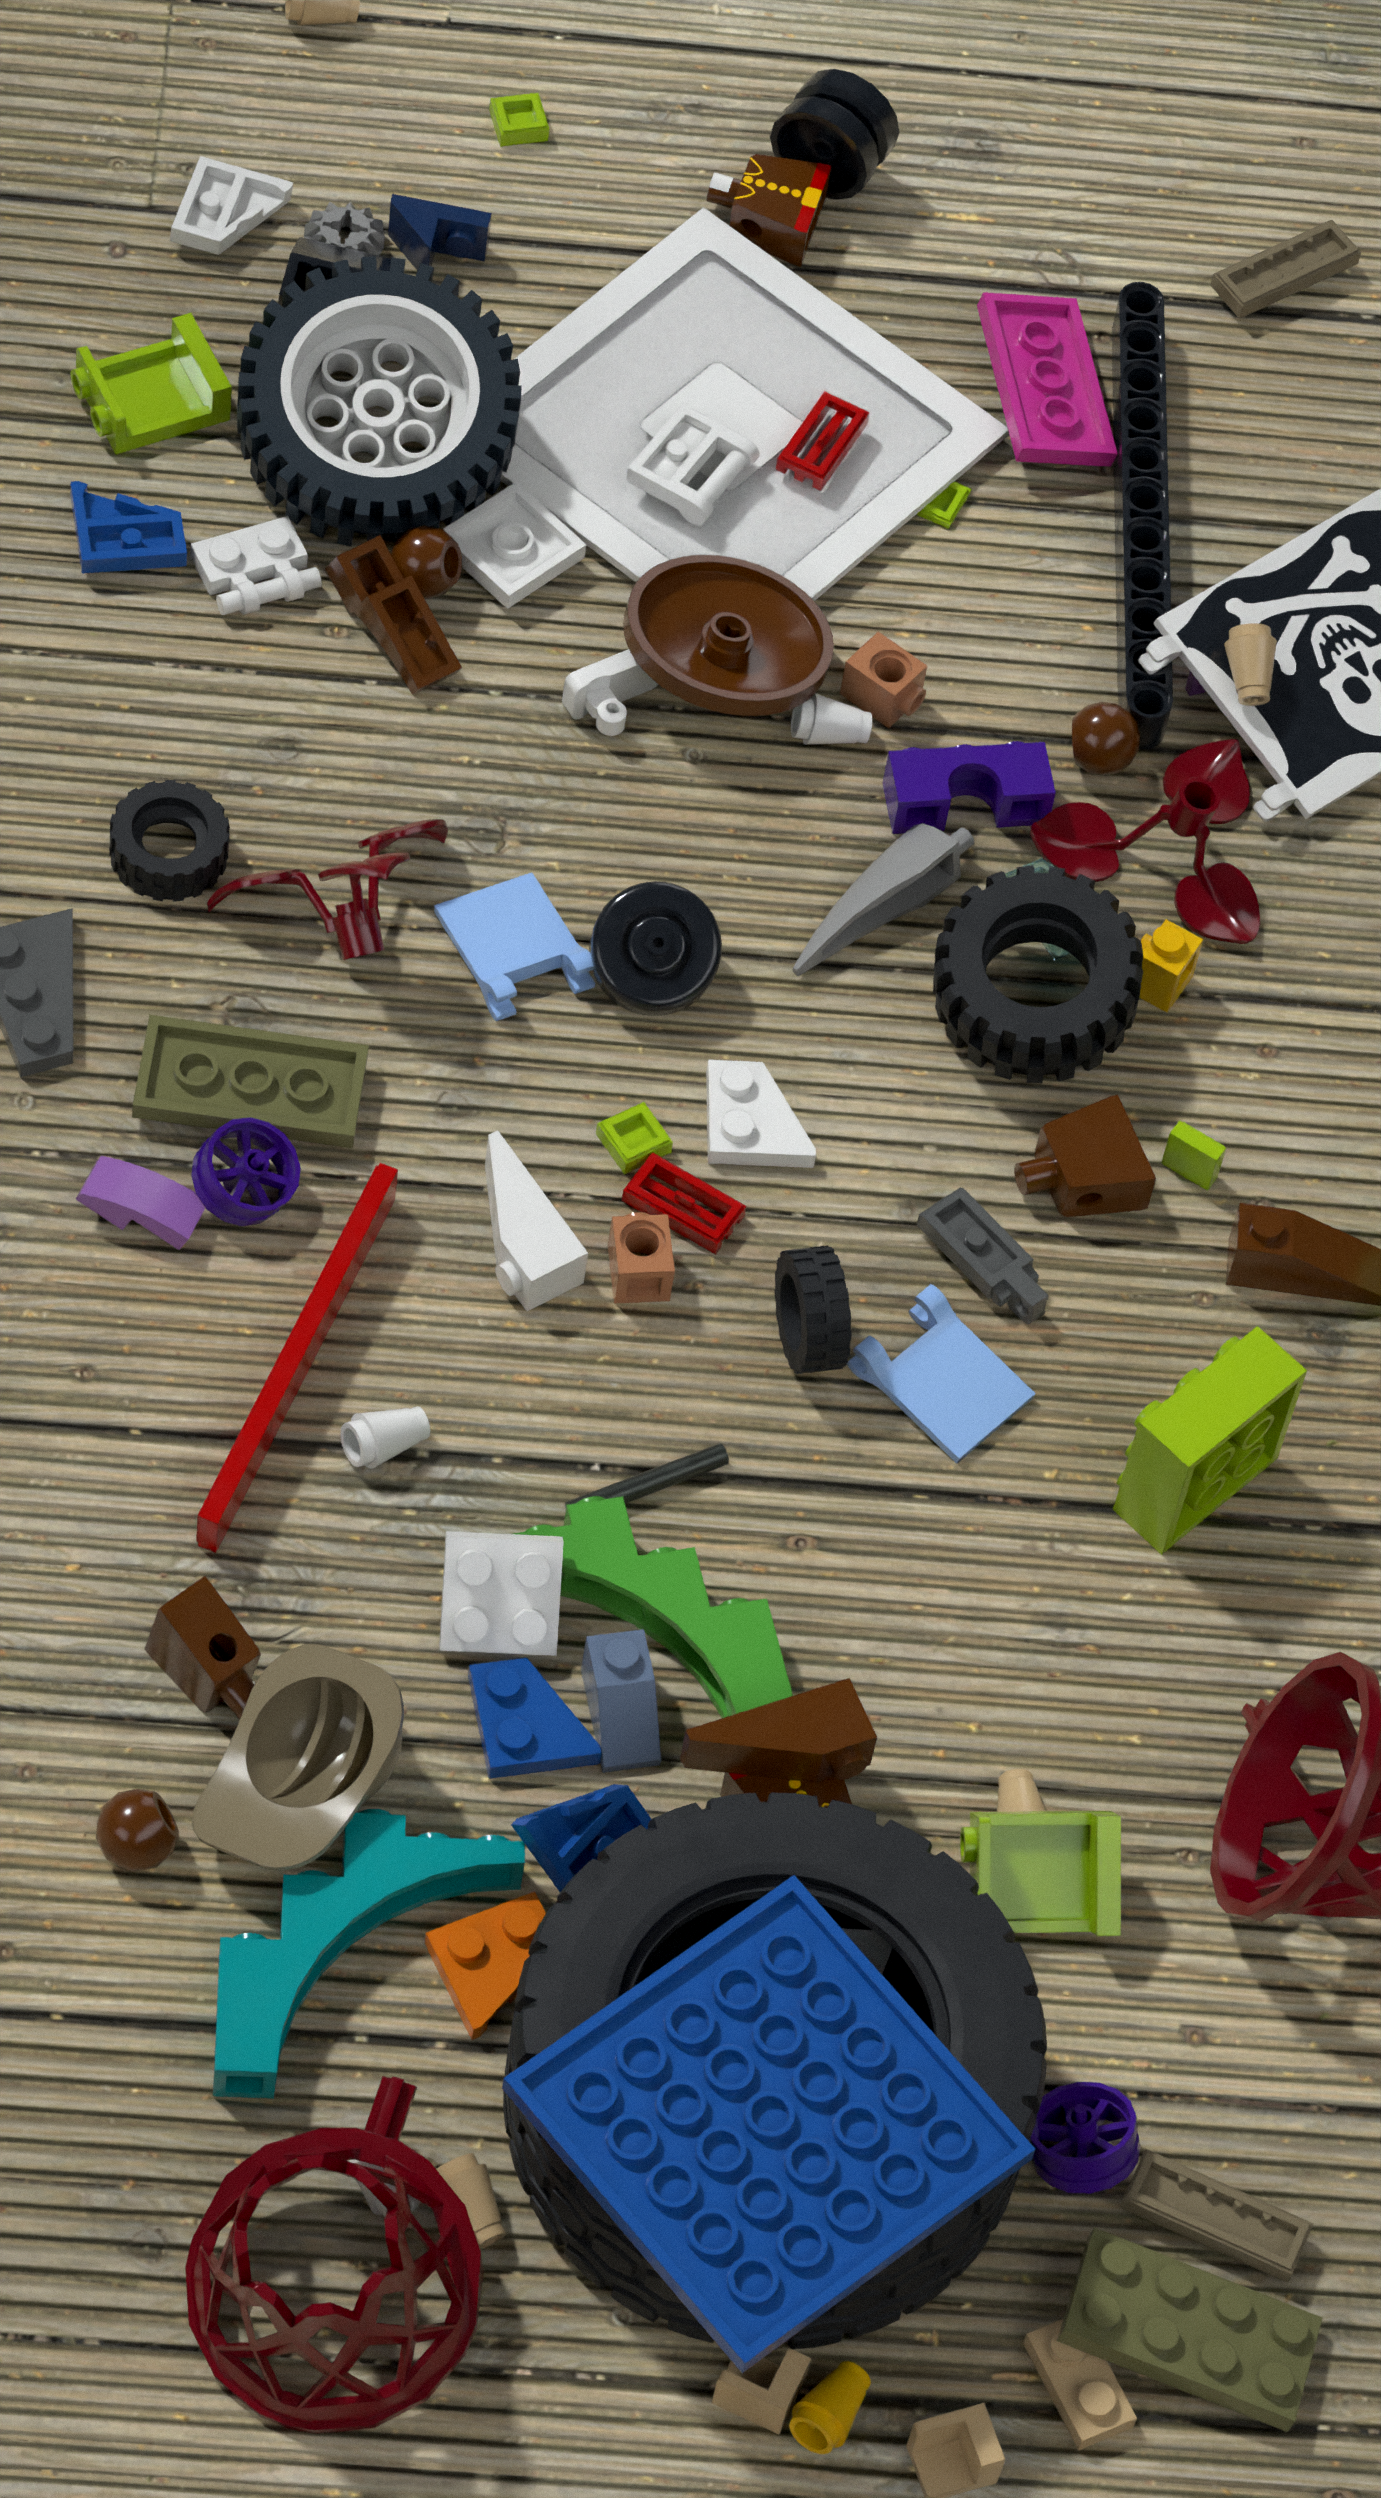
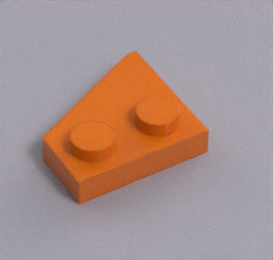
[424,1891,546,2040]

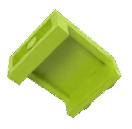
[70,313,232,454]
[960,1811,1121,1936]

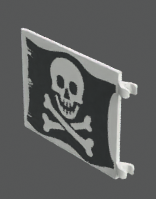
[1138,489,1381,822]

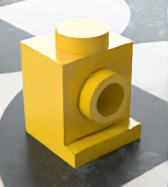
[1139,919,1203,1013]

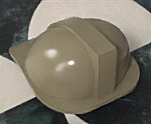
[192,1644,404,1870]

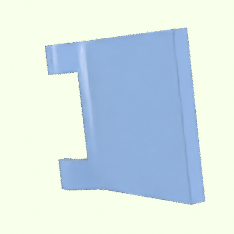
[434,872,595,1021]
[847,1284,1036,1464]

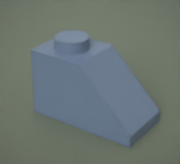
[581,1629,661,1773]

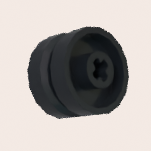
[770,69,900,200]

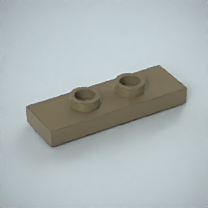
[1210,220,1361,319]
[1120,2148,1314,2283]

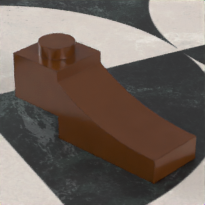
[325,535,462,695]

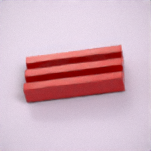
[776,391,870,491]
[622,1152,747,1255]

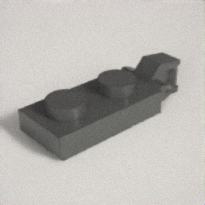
[917,1187,1049,1325]

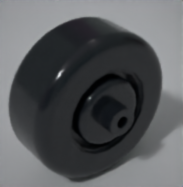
[589,881,722,1016]

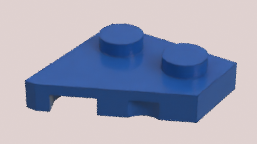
[70,481,187,574]
[468,1658,602,1779]
[511,1784,652,1892]

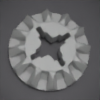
[304,200,385,256]

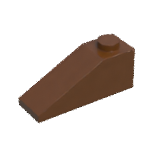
[1226,1203,1381,1306]
[680,1678,877,1783]

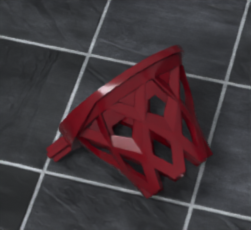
[1210,1652,1381,1922]
[185,2076,484,2434]

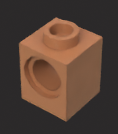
[840,631,927,728]
[607,1212,675,1304]

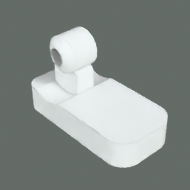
[562,649,659,736]

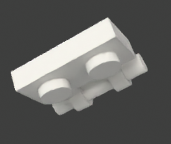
[190,516,322,615]

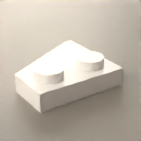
[170,156,293,255]
[706,1060,816,1168]

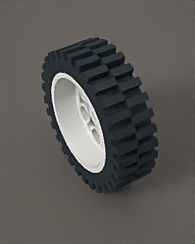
[237,256,522,547]

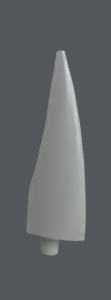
[792,823,974,976]

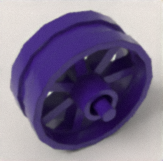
[191,1117,301,1226]
[1030,2082,1140,2194]

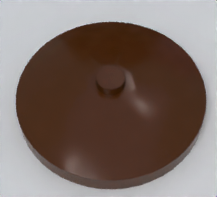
[623,555,834,716]

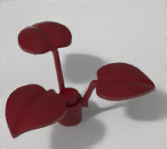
[1030,739,1260,944]
[207,819,448,960]

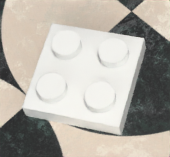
[443,481,586,609]
[439,1531,564,1656]

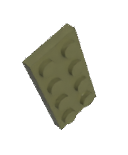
[132,1014,369,1148]
[1057,2227,1323,2432]

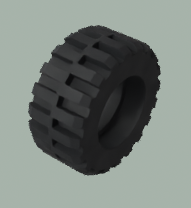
[933,865,1143,1083]

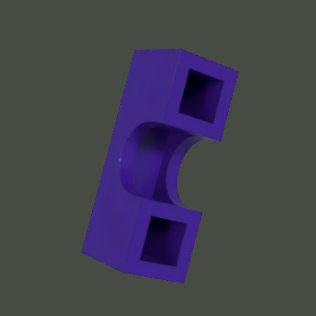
[882,741,1056,834]

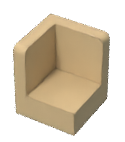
[712,2348,811,2435]
[906,2403,1005,2498]

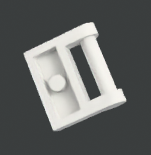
[626,403,760,526]

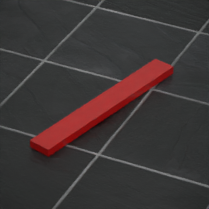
[196,1163,398,1553]

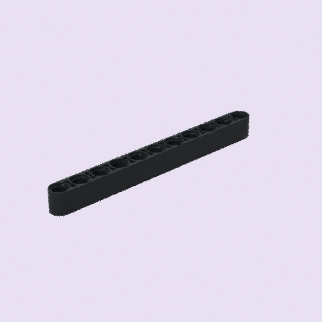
[1112,282,1173,749]

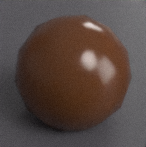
[391,525,462,599]
[1072,702,1140,776]
[96,1789,179,1872]

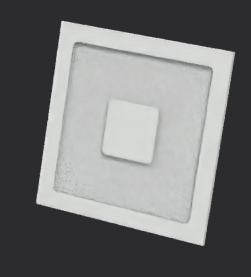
[501,207,1009,601]

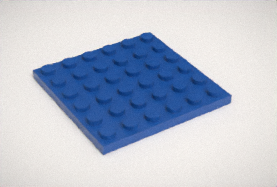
[502,1875,1035,2373]

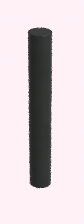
[565,1443,729,1508]

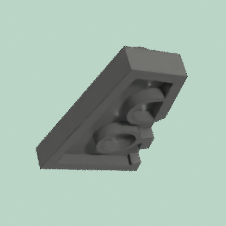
[0,908,73,1077]

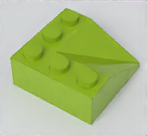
[1113,1326,1307,1555]

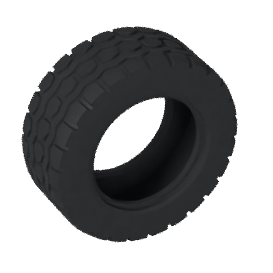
[503,1793,1047,2350]

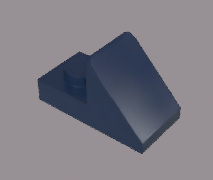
[388,194,492,271]

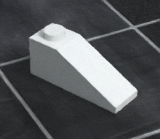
[485,1130,588,1311]

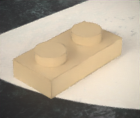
[1023,2318,1137,2451]

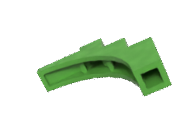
[513,1496,793,1718]

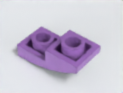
[76,1156,205,1250]

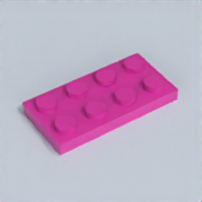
[977,292,1118,467]

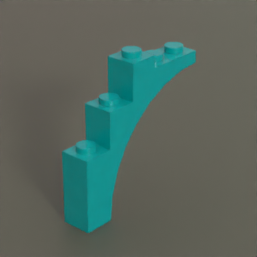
[213,1809,525,2099]

